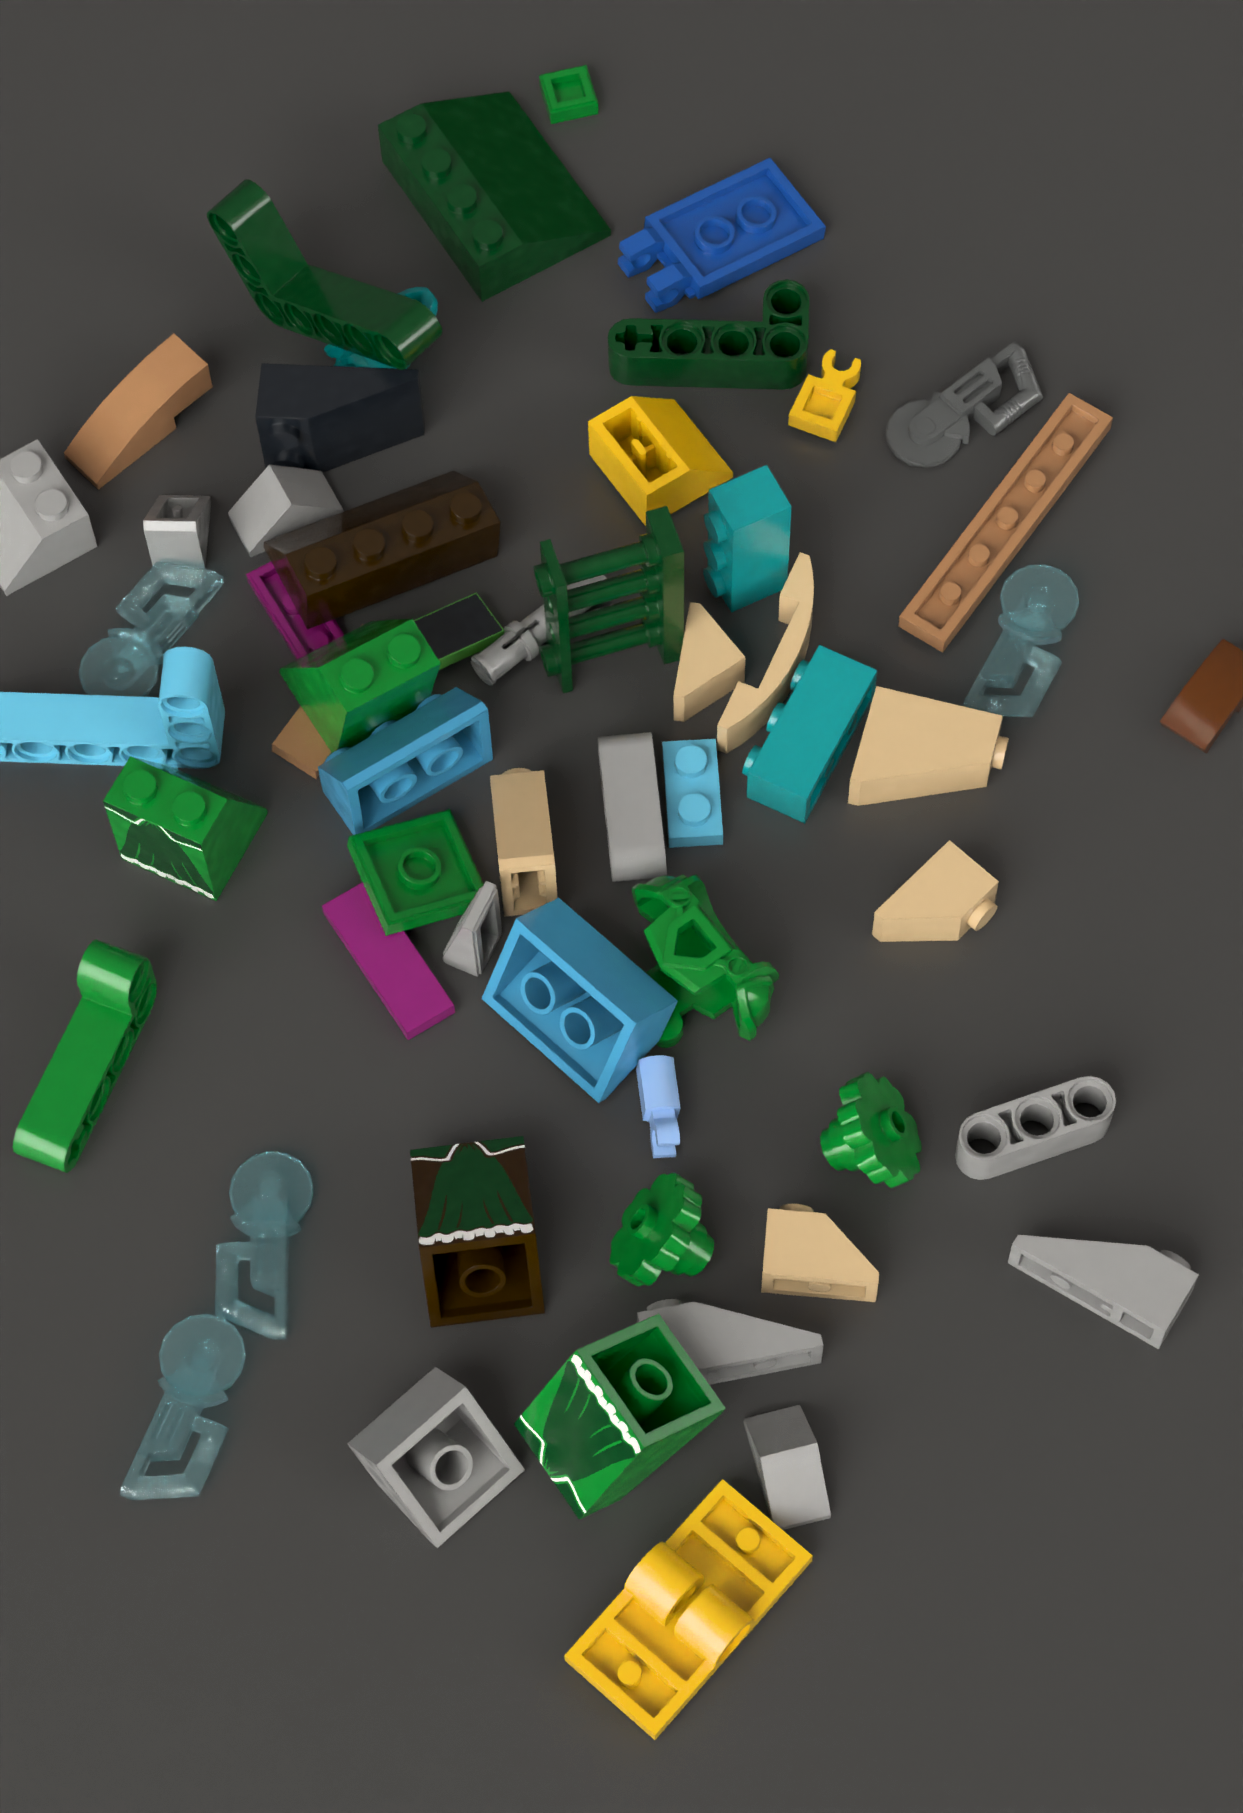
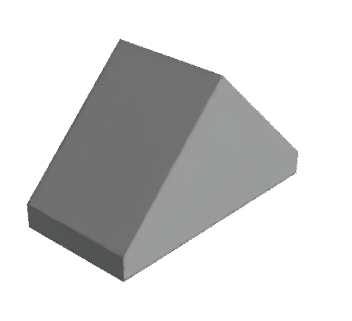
[228,464,344,558]
[143,495,211,569]
[743,1405,831,1530]

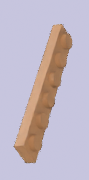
[898,393,1113,653]

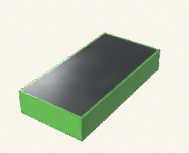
[414,592,504,670]

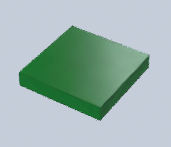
[347,809,484,936]

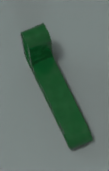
[207,179,442,370]

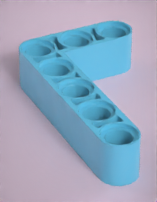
[0,647,225,769]

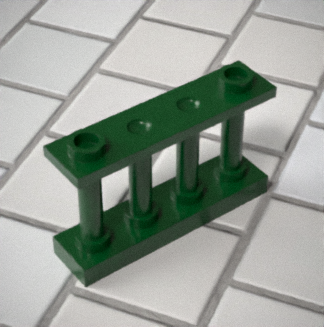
[533,506,684,694]

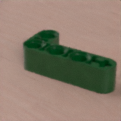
[607,279,809,390]

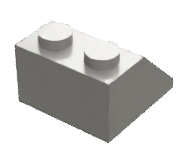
[0,439,98,596]
[347,1367,525,1548]

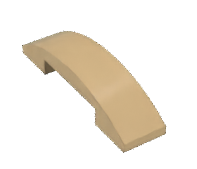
[717,552,814,754]

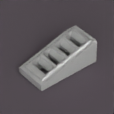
[442,881,502,977]

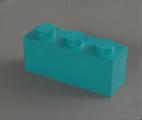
[703,465,792,613]
[742,645,877,824]

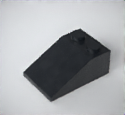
[255,363,425,473]

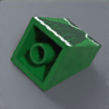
[103,756,268,901]
[514,1313,726,1520]

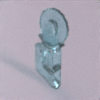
[79,561,224,697]
[963,564,1080,717]
[215,1151,314,1340]
[120,1313,246,1501]

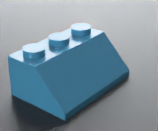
[318,687,493,835]
[481,898,678,1103]

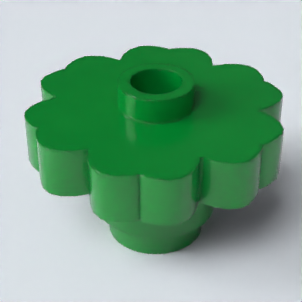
[820,1072,922,1188]
[609,1172,714,1287]

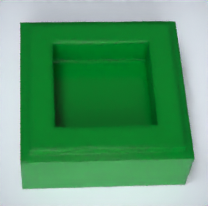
[539,65,599,124]

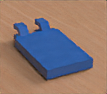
[617,158,826,313]

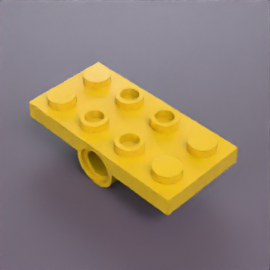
[564,1479,813,1740]

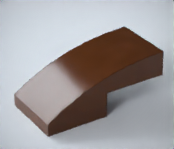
[1160,639,1243,754]

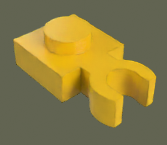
[788,349,861,442]

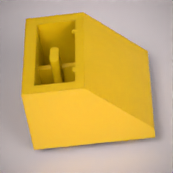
[588,396,733,526]

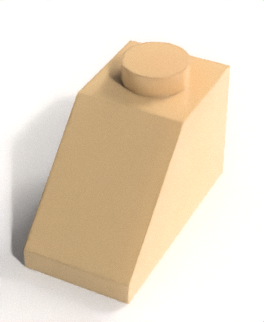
[872,840,999,942]
[761,1204,879,1302]

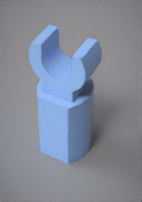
[636,1055,681,1158]

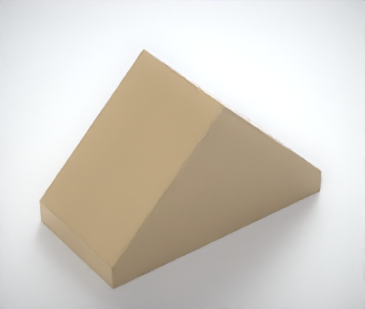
[673,602,745,722]

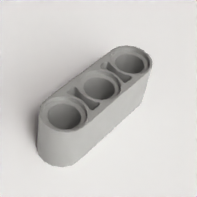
[597,732,667,882]
[955,1076,1116,1180]

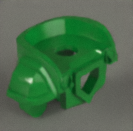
[631,874,779,1048]

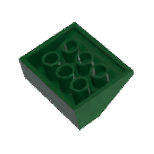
[378,91,611,302]

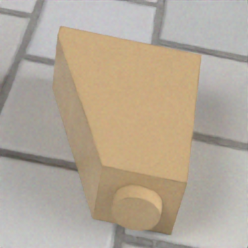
[848,686,1009,806]
[490,768,558,917]

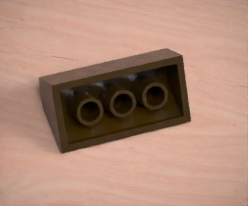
[264,471,501,630]

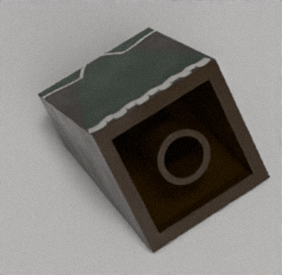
[410,1136,545,1328]

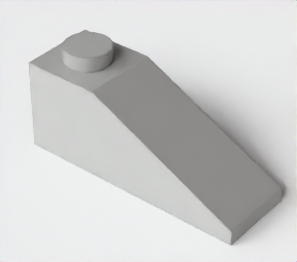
[1008,1235,1199,1349]
[637,1299,823,1385]

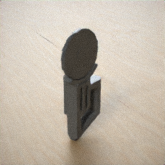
[885,341,1043,468]

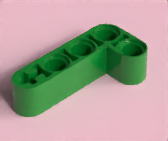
[13,939,157,1173]

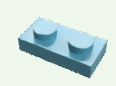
[662,739,723,848]

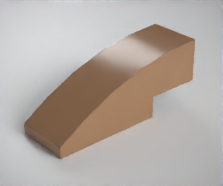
[64,333,213,490]

